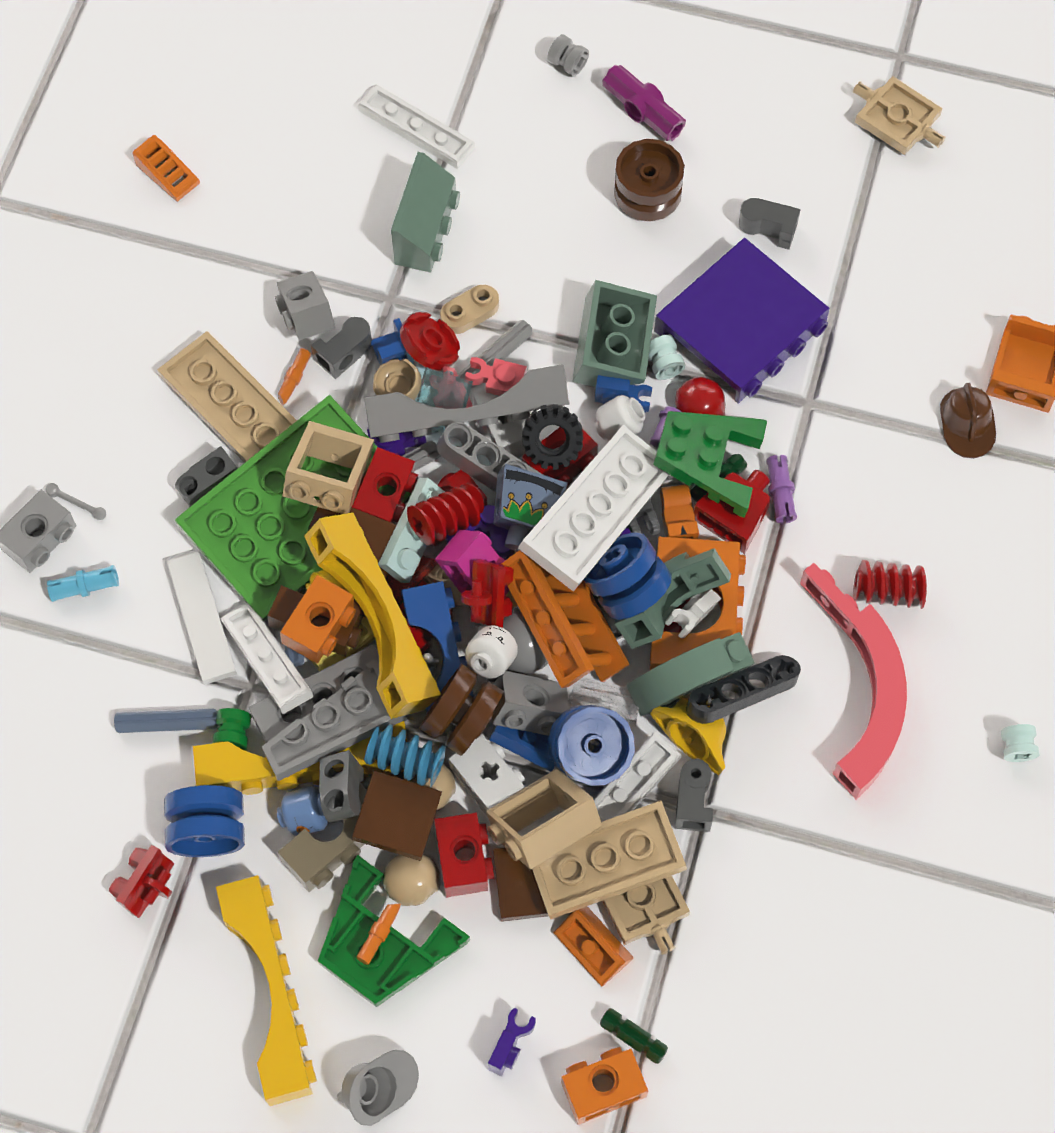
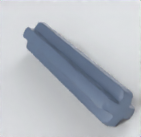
[114,708,218,733]

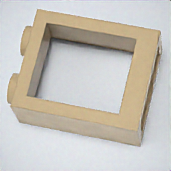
[282,421,374,514]
[486,769,602,870]

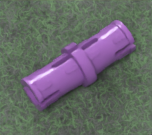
[766,455,797,524]

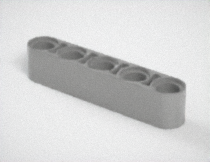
[437,422,566,492]

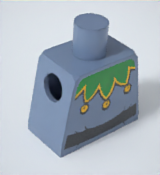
[493,464,567,551]

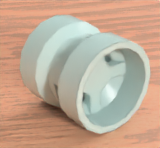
[648,335,686,380]

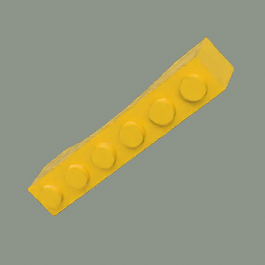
[304,513,441,719]
[193,721,407,795]
[216,875,317,1106]

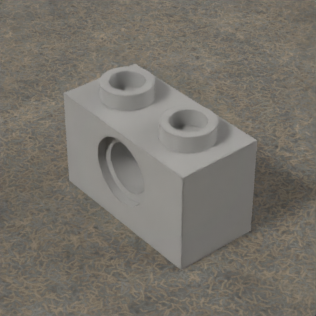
[275,271,336,341]
[0,489,77,573]
[491,671,570,736]

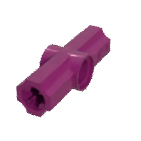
[602,64,686,141]

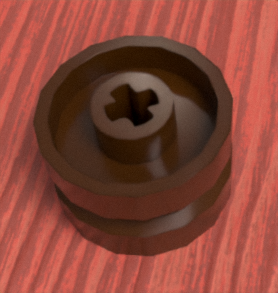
[614,139,685,221]
[419,664,504,756]

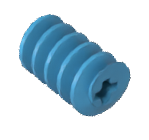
[364,724,446,787]

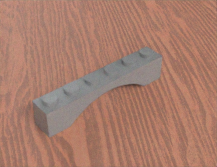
[364,364,570,443]

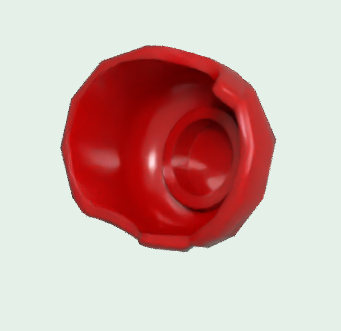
[675,377,726,416]

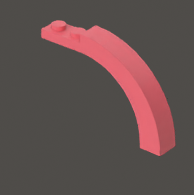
[800,563,907,800]

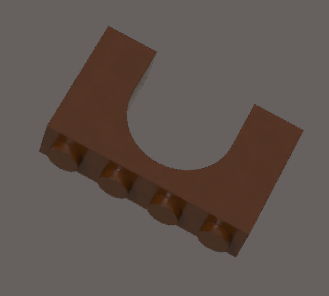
[267,507,397,657]

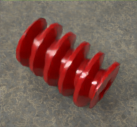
[407,483,484,546]
[853,560,927,609]

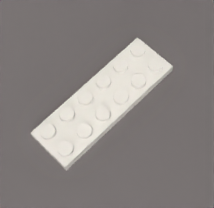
[518,425,669,592]

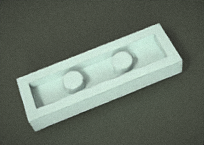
[378,478,445,583]

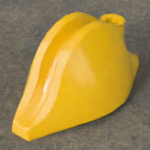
[650,697,726,775]

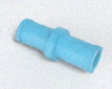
[47,565,119,602]

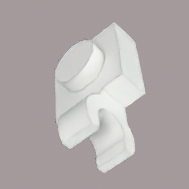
[665,589,721,638]

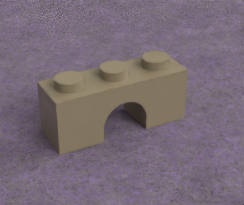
[278,782,367,892]

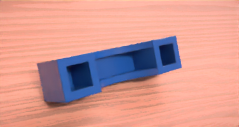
[401,581,473,724]

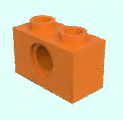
[280,575,356,664]
[561,1047,649,1125]

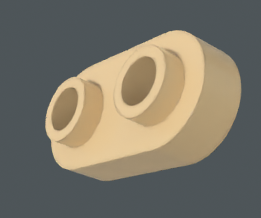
[440,285,499,334]

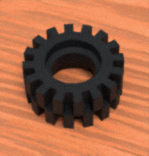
[522,404,583,470]

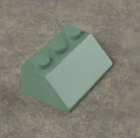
[391,152,460,273]
[572,279,657,387]

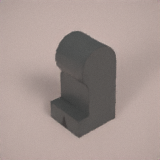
[738,198,801,250]
[310,317,372,379]
[175,446,238,507]
[319,750,364,823]
[675,759,714,832]

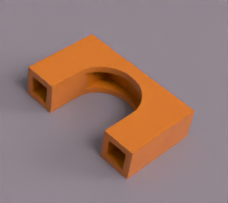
[649,536,746,680]

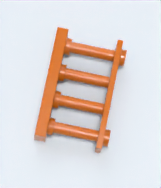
[501,550,630,688]

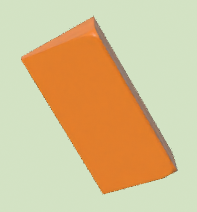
[553,907,634,987]

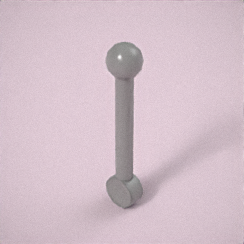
[46,483,107,520]

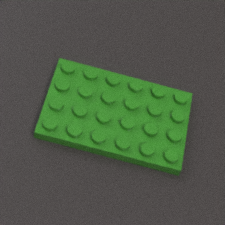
[175,394,412,621]

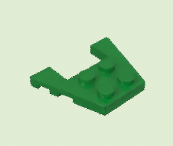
[653,411,767,518]
[318,855,470,1007]

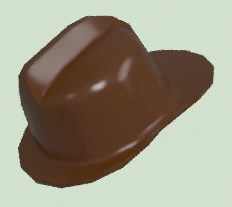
[940,382,996,459]

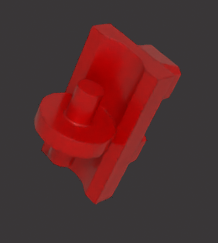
[461,559,514,628]
[109,845,175,918]

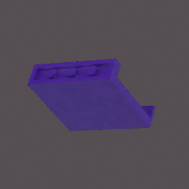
[654,237,830,404]

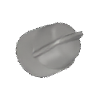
[337,1050,419,1126]

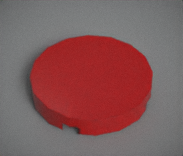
[400,312,460,371]

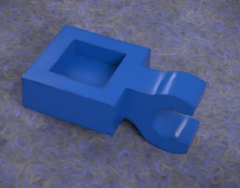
[594,375,653,413]

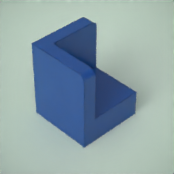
[371,318,414,365]

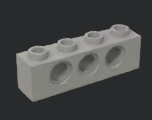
[249,644,379,743]

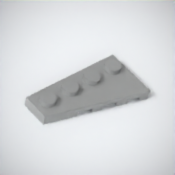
[262,658,407,781]

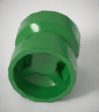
[212,708,252,751]

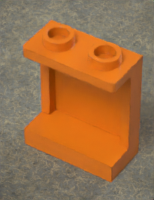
[986,314,1055,413]

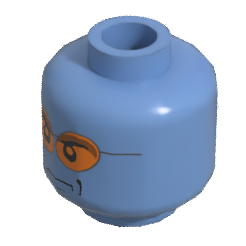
[277,786,328,836]

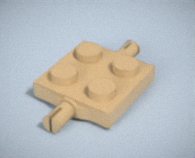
[853,76,946,155]
[603,876,690,955]

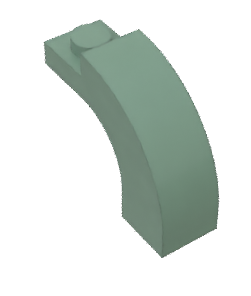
[614,548,731,649]
[626,632,755,717]

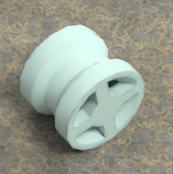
[1001,724,1040,762]

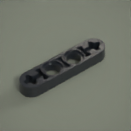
[686,655,801,724]

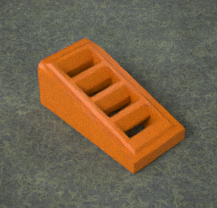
[133,135,200,202]

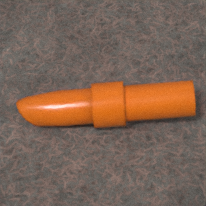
[278,348,312,405]
[356,903,401,965]

